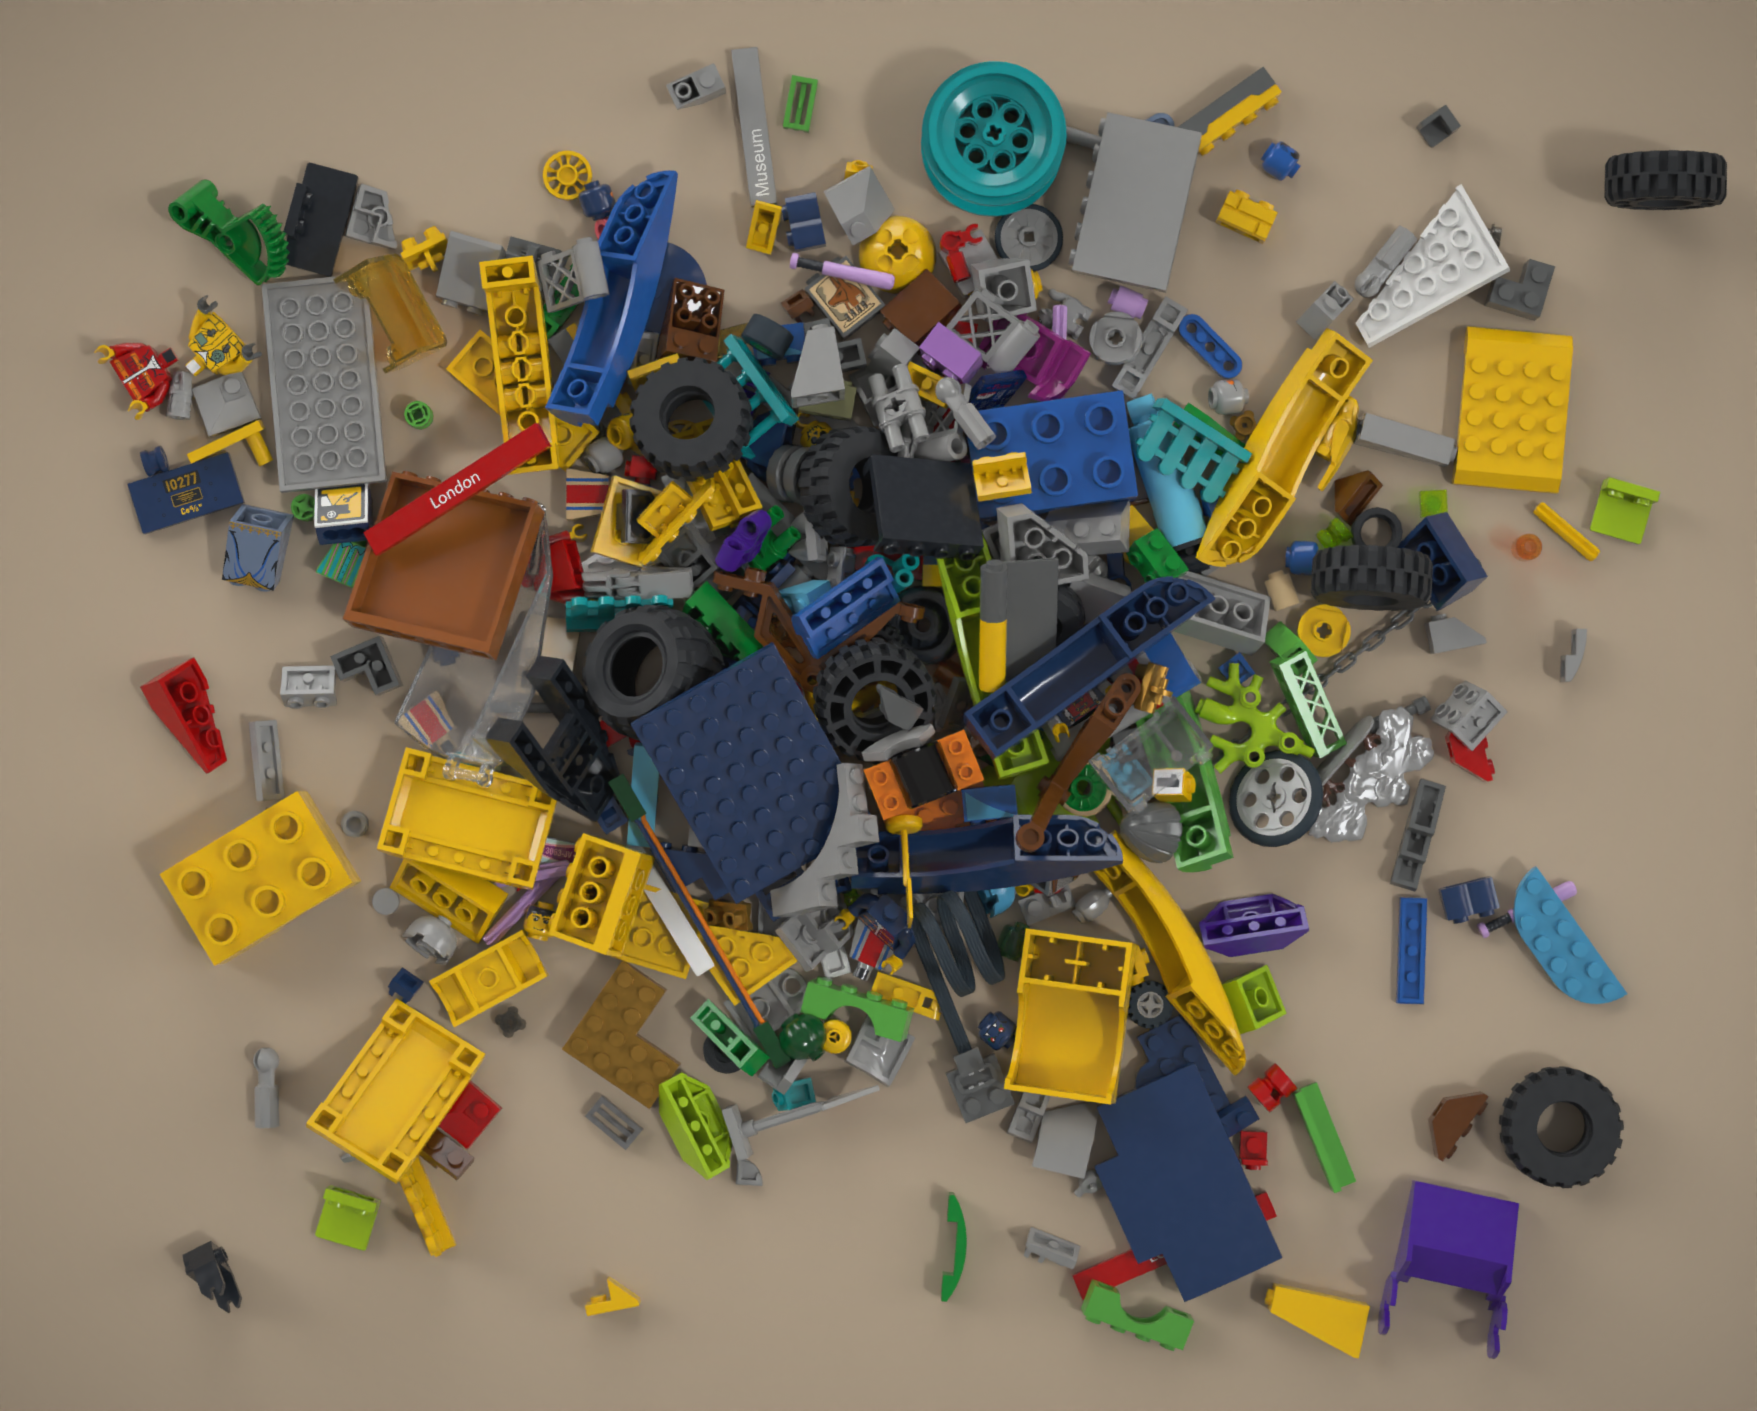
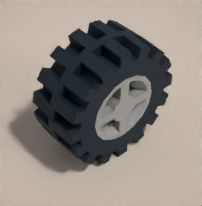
[1128,980,1174,1028]

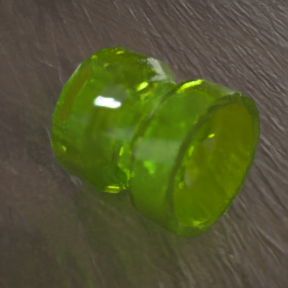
[1315,517,1353,548]

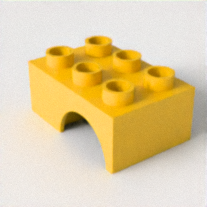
[159,791,361,966]
[1004,928,1137,1105]

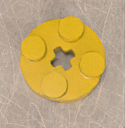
[1297,604,1351,657]

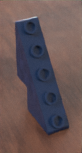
[650,841,729,900]

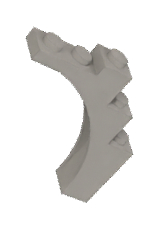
[770,763,879,917]

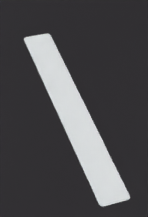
[627,845,714,976]

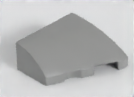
[344,184,397,250]

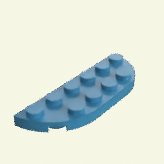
[1513,866,1628,1004]

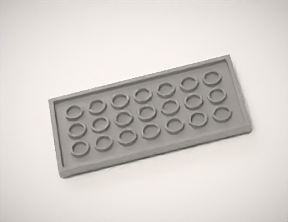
[262,273,387,493]

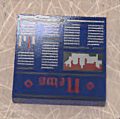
[969,370,1027,411]

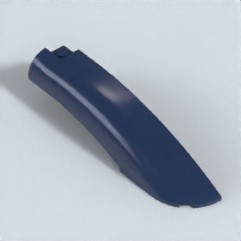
[963,576,1215,760]
[851,815,1123,894]

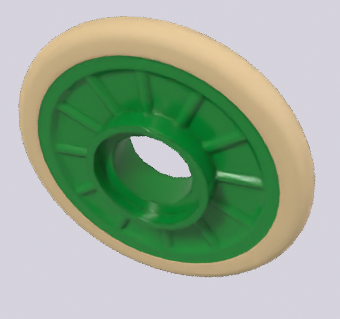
[1063,760,1112,816]

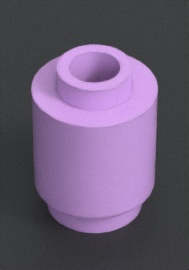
[1107,285,1148,319]

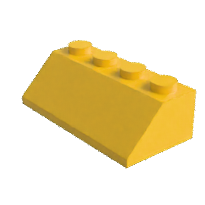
[389,859,509,944]

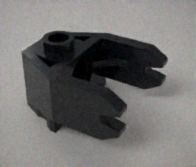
[182,1241,242,1313]

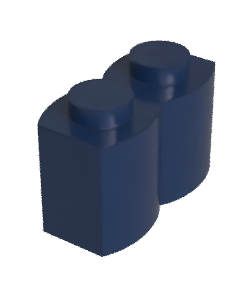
[781,192,826,253]
[1438,876,1500,924]

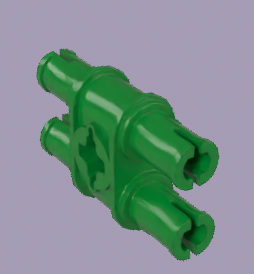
[748,505,801,572]

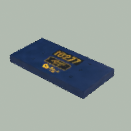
[127,452,245,535]

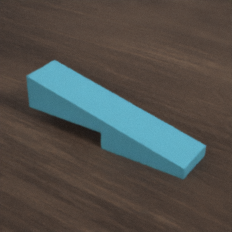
[627,742,660,847]

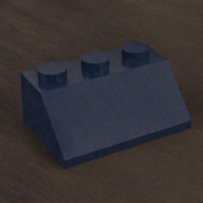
[1397,512,1488,611]

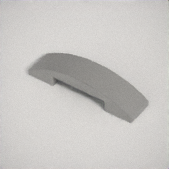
[1111,296,1188,399]

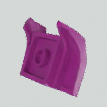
[978,313,1091,402]

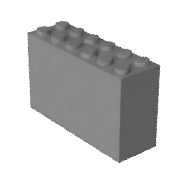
[1068,112,1202,293]

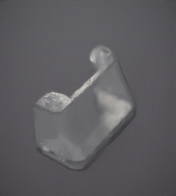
[1088,696,1214,815]

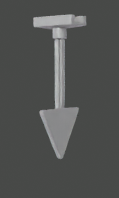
[722,1085,880,1161]

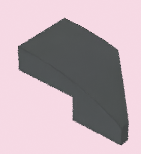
[876,683,924,731]

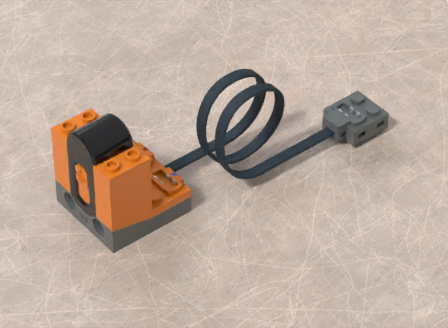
[864,730,1015,1123]

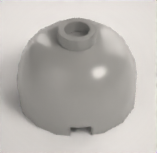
[402,915,457,966]

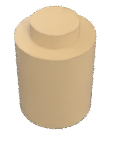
[1264,570,1300,612]

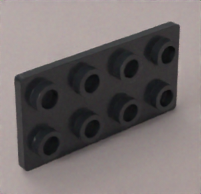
[283,162,359,277]

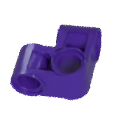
[715,510,772,572]

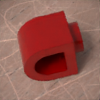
[624,455,657,485]

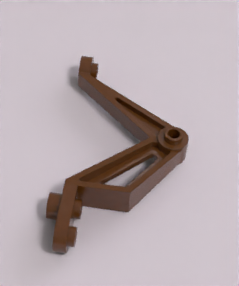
[713,567,925,693]
[1015,673,1141,852]

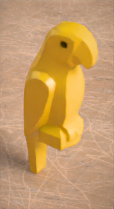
[1315,396,1359,492]

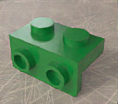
[1126,528,1189,583]

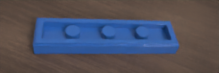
[1396,897,1427,1004]

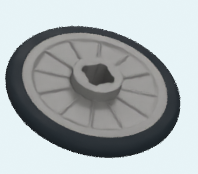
[995,204,1063,272]

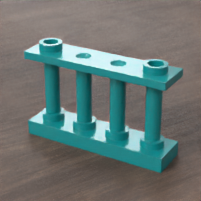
[702,334,799,459]

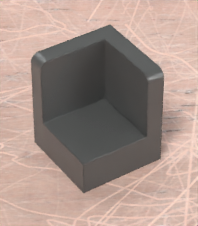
[1416,105,1461,148]

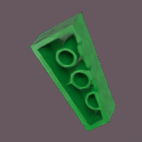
[682,581,764,661]

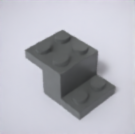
[658,522,750,602]

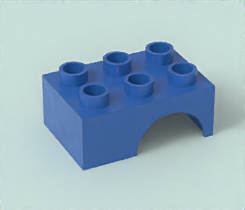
[965,390,1138,523]

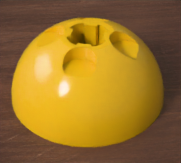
[859,216,937,294]

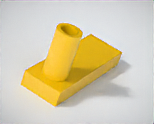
[186,419,274,467]

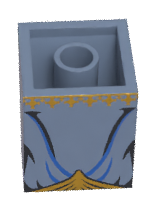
[222,504,294,592]

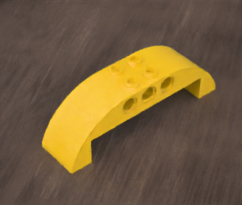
[479,255,559,475]

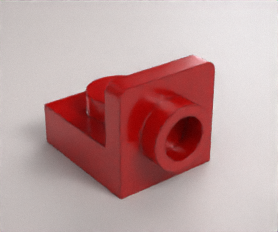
[1239,1130,1268,1170]

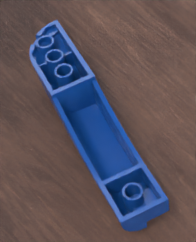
[545,170,678,427]

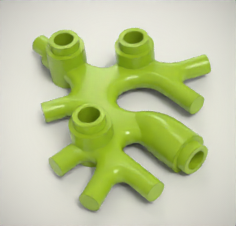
[1195,663,1315,774]

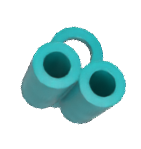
[864,554,920,593]

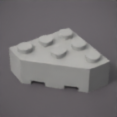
[997,503,1089,585]

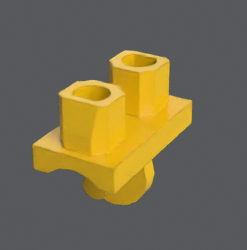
[400,226,448,272]

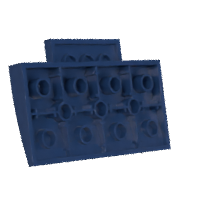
[1094,1062,1283,1302]

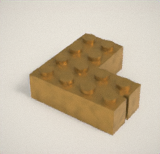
[562,961,681,1109]

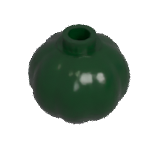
[779,1013,826,1062]

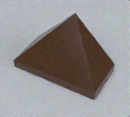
[1335,470,1383,526]

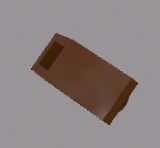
[1428,1091,1489,1162]

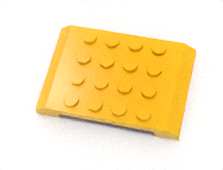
[1452,326,1573,494]
[377,747,557,890]
[306,998,485,1184]

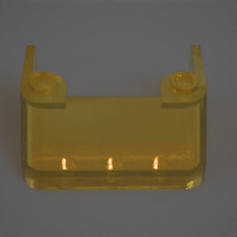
[333,253,447,374]

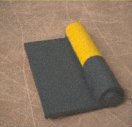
[979,558,1059,693]

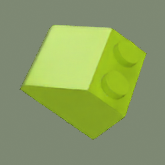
[1222,965,1287,1034]

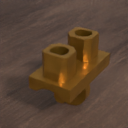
[1133,662,1173,714]
[704,898,753,931]

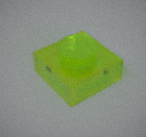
[1419,490,1448,518]

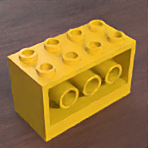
[548,833,655,957]

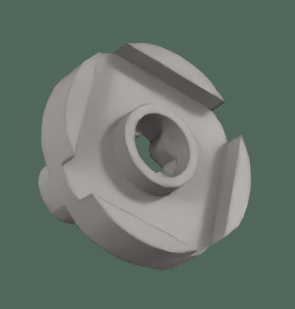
[1089,312,1143,365]

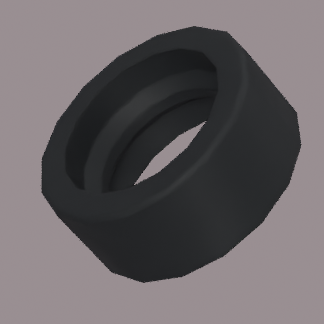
[1350,507,1403,548]

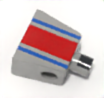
[849,919,894,981]

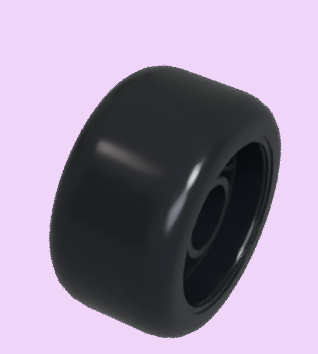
[886,585,958,665]

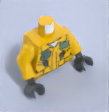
[185,295,262,376]

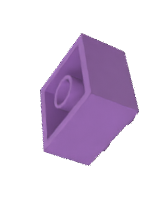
[919,322,983,384]

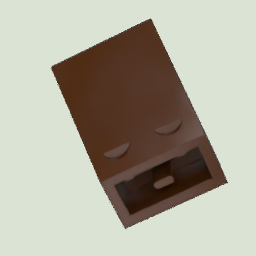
[657,278,725,364]

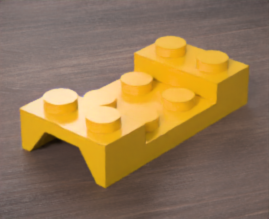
[429,929,549,1028]

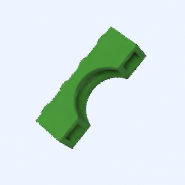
[800,976,914,1042]
[1081,1279,1194,1351]

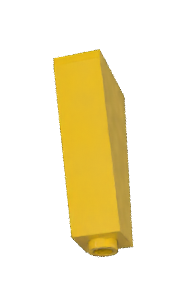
[1265,1283,1370,1359]

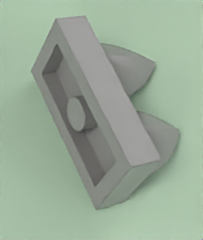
[788,510,828,563]

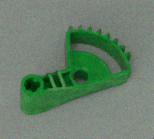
[168,179,290,285]

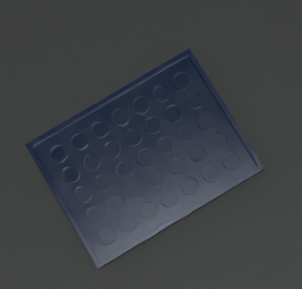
[631,642,871,904]

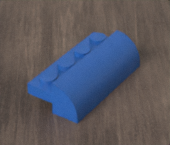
[791,557,901,659]

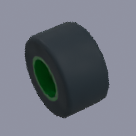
[741,314,794,360]

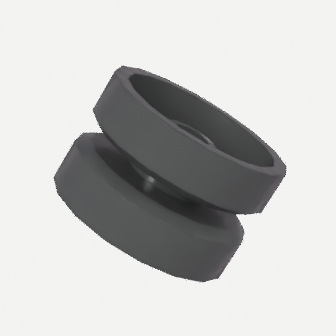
[766,444,810,505]

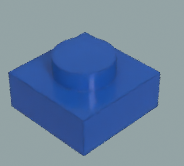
[1218,652,1255,684]

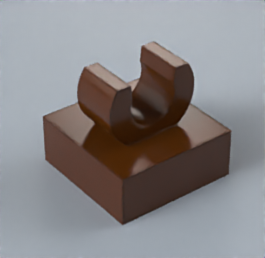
[781,289,815,323]

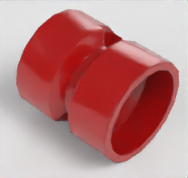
[1247,1063,1298,1113]

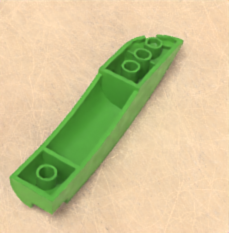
[1136,690,1234,873]

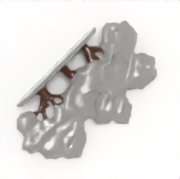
[1301,706,1434,843]

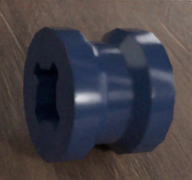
[140,445,170,477]

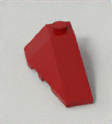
[140,657,227,774]

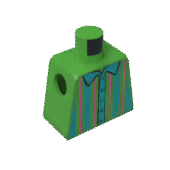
[316,540,368,588]

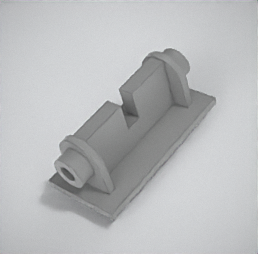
[827,547,856,588]

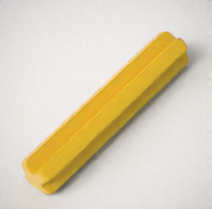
[1533,502,1600,561]

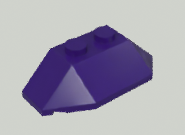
[1199,894,1309,957]

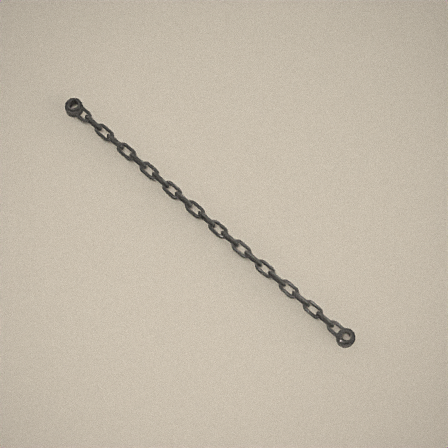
[1158,559,1482,802]

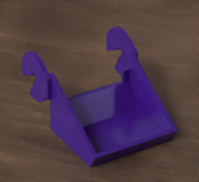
[1378,1180,1519,1359]

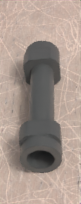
[1370,696,1431,734]

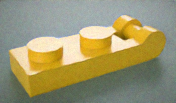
[871,971,942,1021]

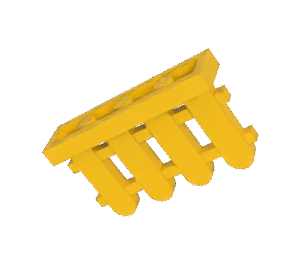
[400,1155,457,1257]

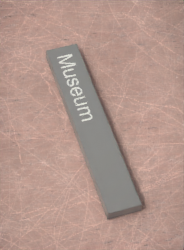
[731,47,777,207]

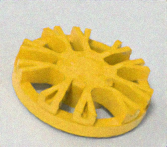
[543,151,592,201]

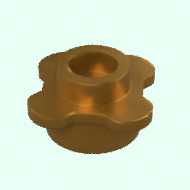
[1229,410,1257,441]

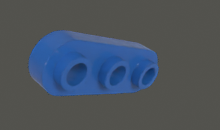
[1178,314,1242,379]

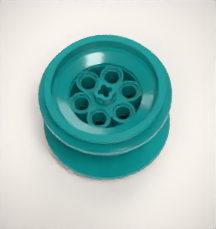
[921,61,1067,217]

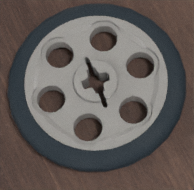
[1229,750,1323,847]

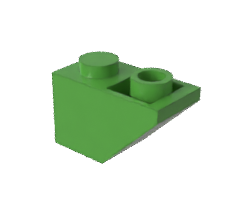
[1265,621,1318,676]

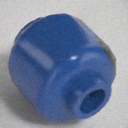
[1261,141,1301,181]

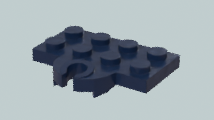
[1134,1014,1231,1112]

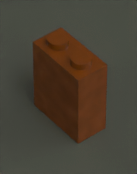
[880,269,966,355]

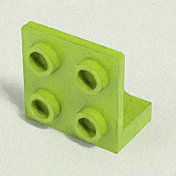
[1590,477,1661,544]
[315,1185,381,1251]

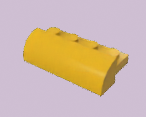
[672,418,763,531]

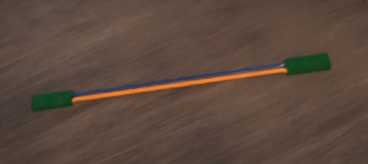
[608,774,791,1070]

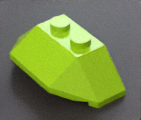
[659,1072,732,1180]

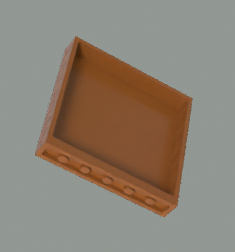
[343,471,545,661]

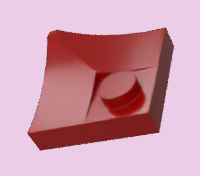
[438,1080,503,1149]

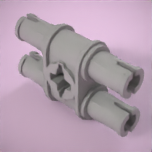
[868,363,930,453]

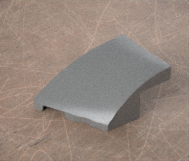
[775,879,855,972]
[1032,1102,1100,1179]

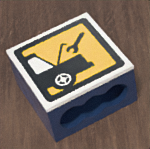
[314,484,373,545]

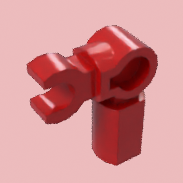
[939,224,983,283]

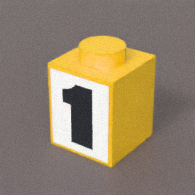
[1152,769,1196,802]

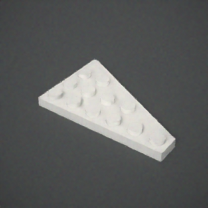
[1356,184,1510,348]

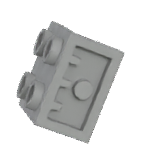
[1431,681,1508,751]

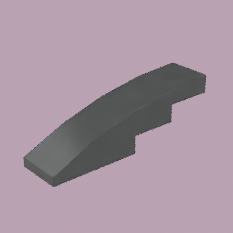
[1390,778,1446,892]

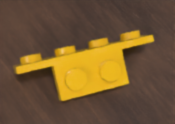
[637,478,715,566]

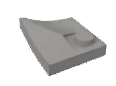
[192,371,262,437]
[844,1014,915,1087]

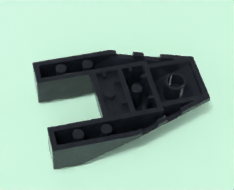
[485,656,620,822]

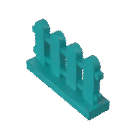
[1135,398,1252,503]
[565,595,673,632]

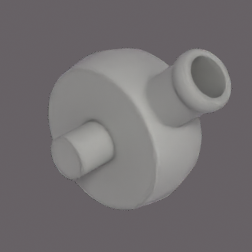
[1074,1170,1103,1198]

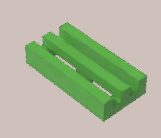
[783,75,818,133]

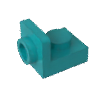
[772,1077,816,1111]

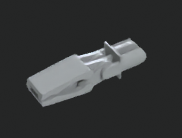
[582,567,694,599]

